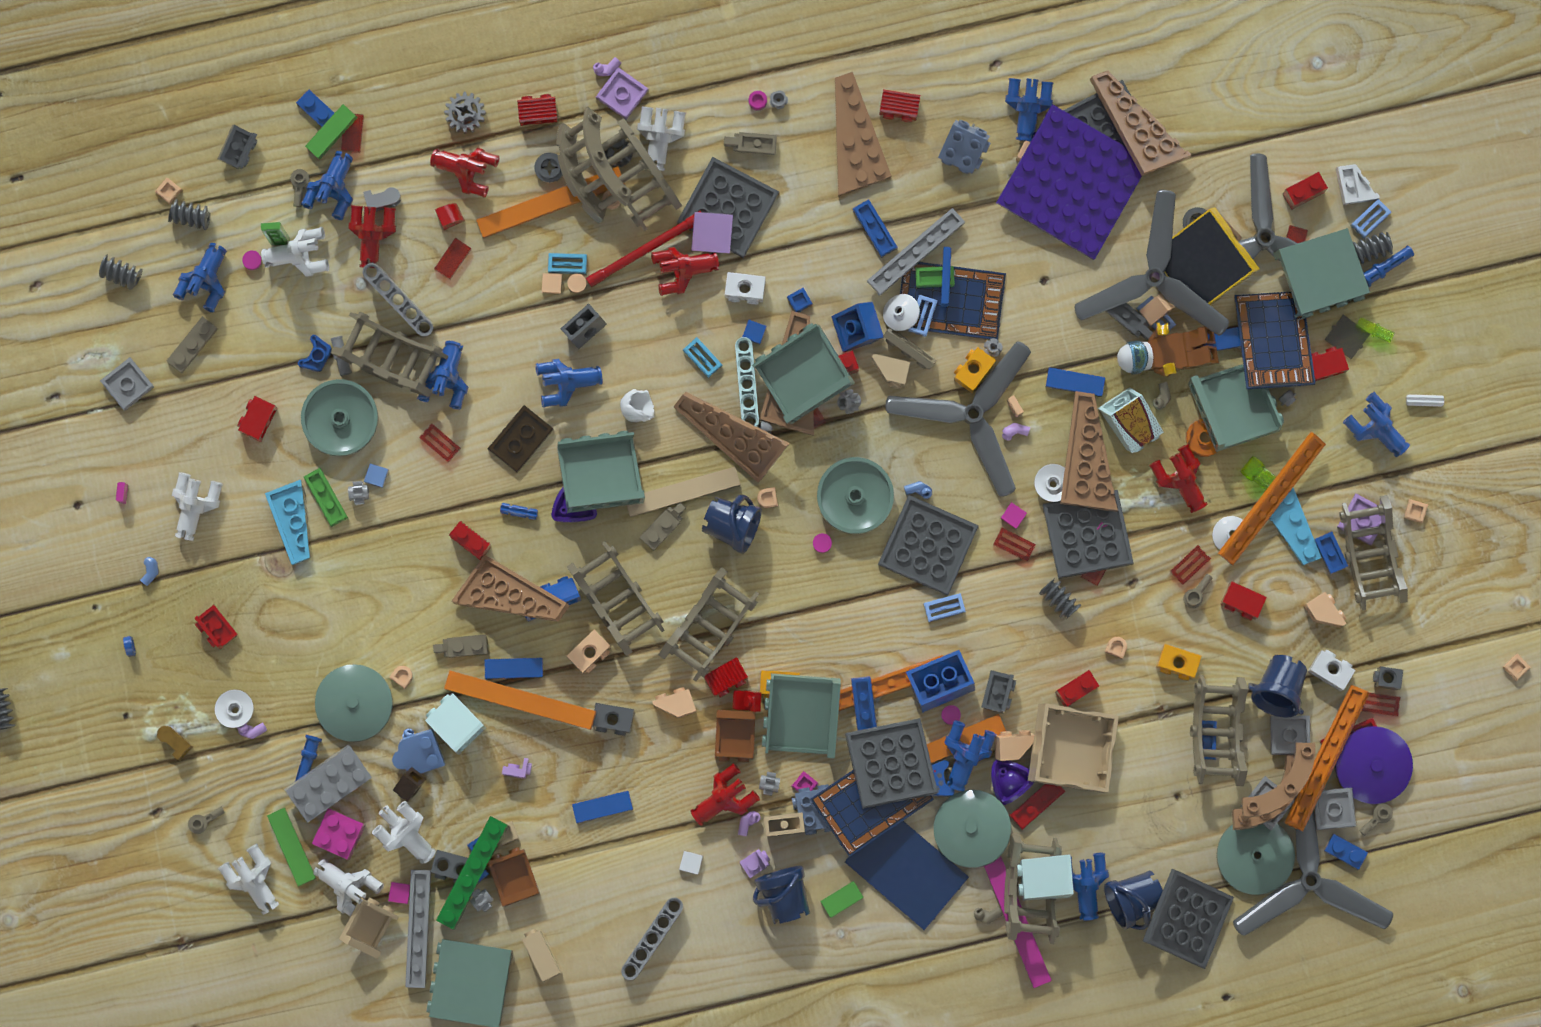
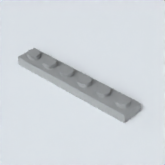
[867,208,965,296]
[405,870,431,988]

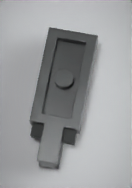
[1106,303,1153,341]

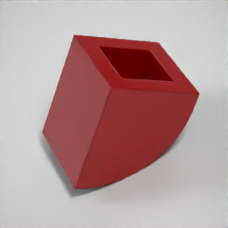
[435,203,465,230]

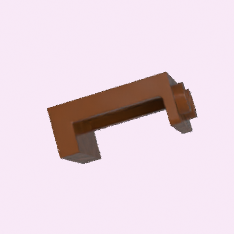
[715,710,756,763]
[488,847,540,907]

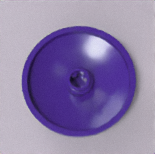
[1335,726,1413,804]

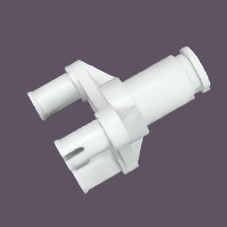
[637,106,686,171]
[261,227,329,277]
[172,472,223,541]
[372,801,436,864]
[218,844,279,915]
[313,859,384,917]

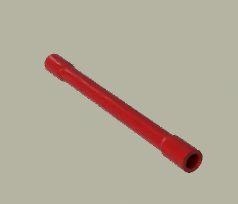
[586,211,701,288]

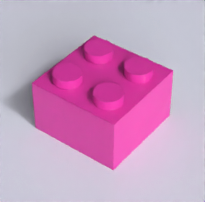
[312,808,365,860]

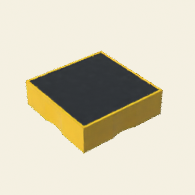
[1165,208,1259,305]

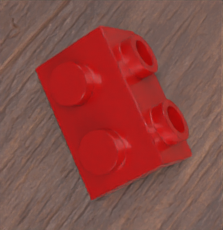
[195,605,238,649]

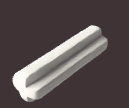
[1406,395,1444,407]

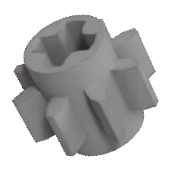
[837,389,861,414]
[348,481,369,505]
[759,772,780,796]
[469,889,494,912]

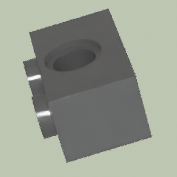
[560,303,607,349]
[592,703,634,736]

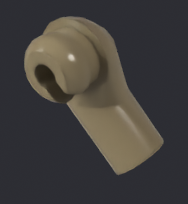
[1153,382,1171,410]
[974,907,1003,924]

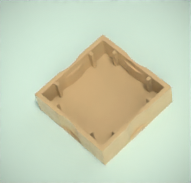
[1028,703,1119,793]

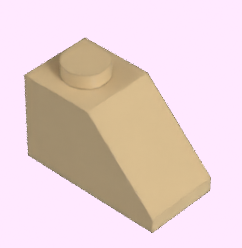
[872,354,910,389]
[764,813,805,837]

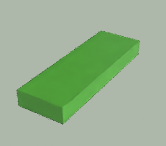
[305,104,358,159]
[304,468,348,527]

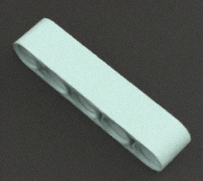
[735,337,759,427]

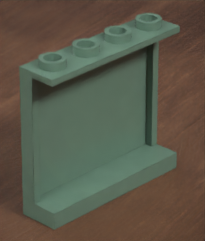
[1273,228,1370,319]
[752,323,855,424]
[1188,364,1284,452]
[557,431,645,513]
[762,674,841,758]
[426,939,513,1027]

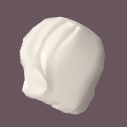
[620,389,654,422]

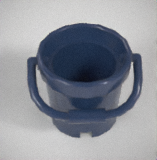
[702,495,762,554]
[1247,655,1307,718]
[753,866,810,924]
[1104,870,1163,930]

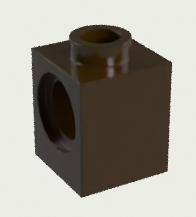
[393,767,426,802]

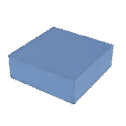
[364,463,389,488]

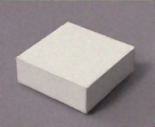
[679,851,703,875]

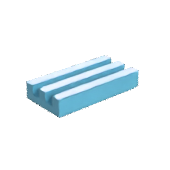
[548,253,587,274]
[683,337,723,378]

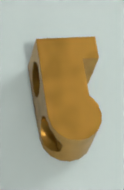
[157,726,193,761]

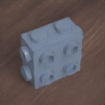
[938,120,991,174]
[792,784,831,835]

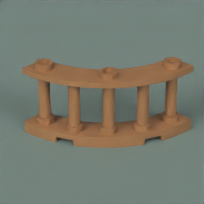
[1232,743,1315,830]

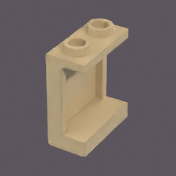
[339,897,398,959]

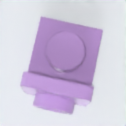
[502,758,532,779]
[740,849,770,878]

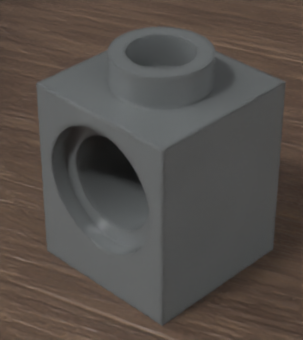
[1373,666,1403,690]

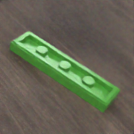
[261,222,290,246]
[267,807,316,886]

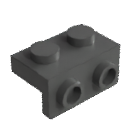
[217,125,257,169]
[981,670,1016,714]

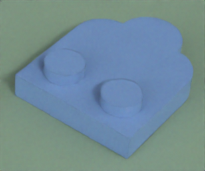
[392,729,446,774]

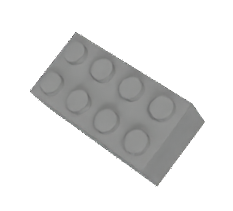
[284,745,372,823]

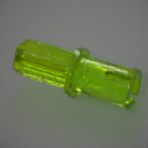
[1356,317,1395,343]

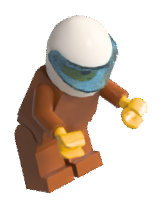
[1117,323,1219,377]

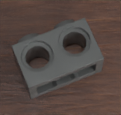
[431,850,468,883]

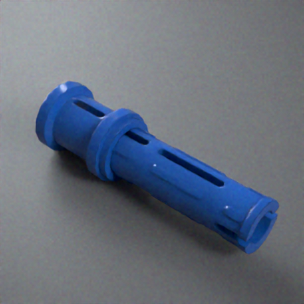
[1363,245,1414,288]
[295,734,322,781]

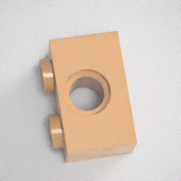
[567,629,611,674]

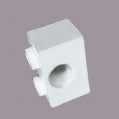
[725,272,765,305]
[1308,650,1355,692]

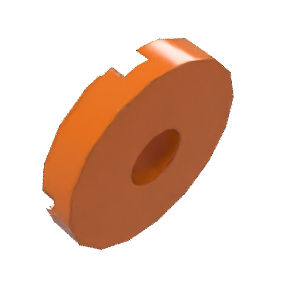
[1186,419,1217,457]

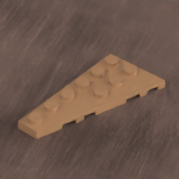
[1090,70,1191,176]
[835,72,892,196]
[759,311,814,436]
[1060,391,1118,512]
[674,392,790,483]
[451,554,570,622]

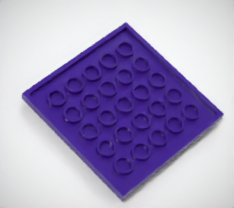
[996,104,1142,260]

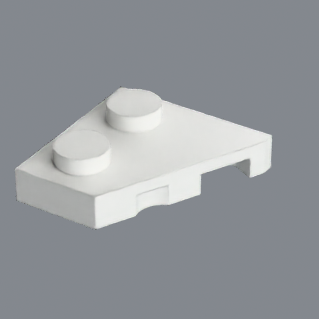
[1336,164,1380,205]

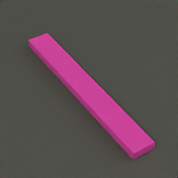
[984,856,1052,988]

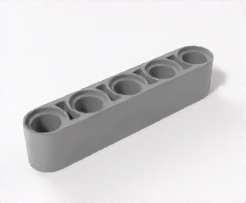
[363,263,434,336]
[621,898,683,980]

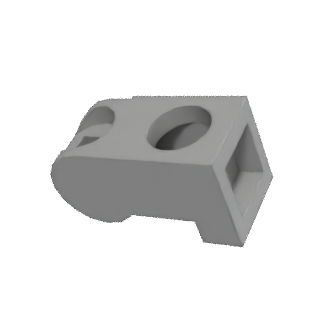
[363,187,401,214]

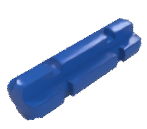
[500,503,538,520]

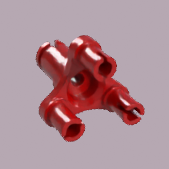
[430,148,500,198]
[348,205,396,268]
[651,247,719,296]
[1149,444,1208,513]
[690,763,760,826]

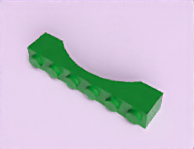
[436,816,509,930]

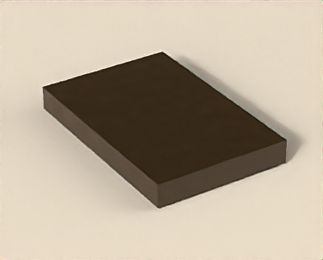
[487,405,554,473]

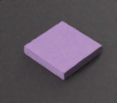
[596,67,649,120]
[691,212,733,253]
[1337,494,1381,546]

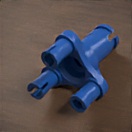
[1005,78,1053,141]
[301,151,353,220]
[173,243,227,313]
[417,340,469,410]
[535,359,603,408]
[1343,391,1410,457]
[944,720,997,791]
[1071,852,1109,920]

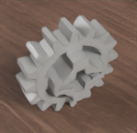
[444,92,486,134]

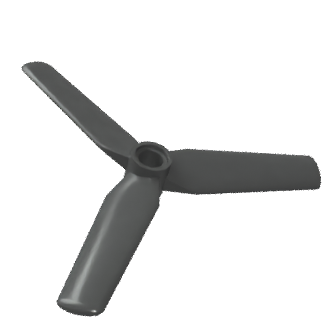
[1238,153,1298,262]
[1074,190,1229,335]
[885,341,1031,497]
[1233,794,1393,936]

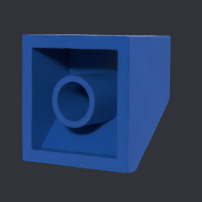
[831,302,884,352]

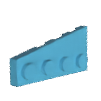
[265,480,310,565]
[1257,488,1321,565]

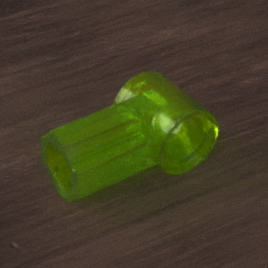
[1240,456,1276,490]

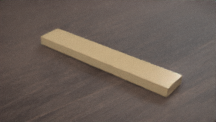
[627,467,741,517]

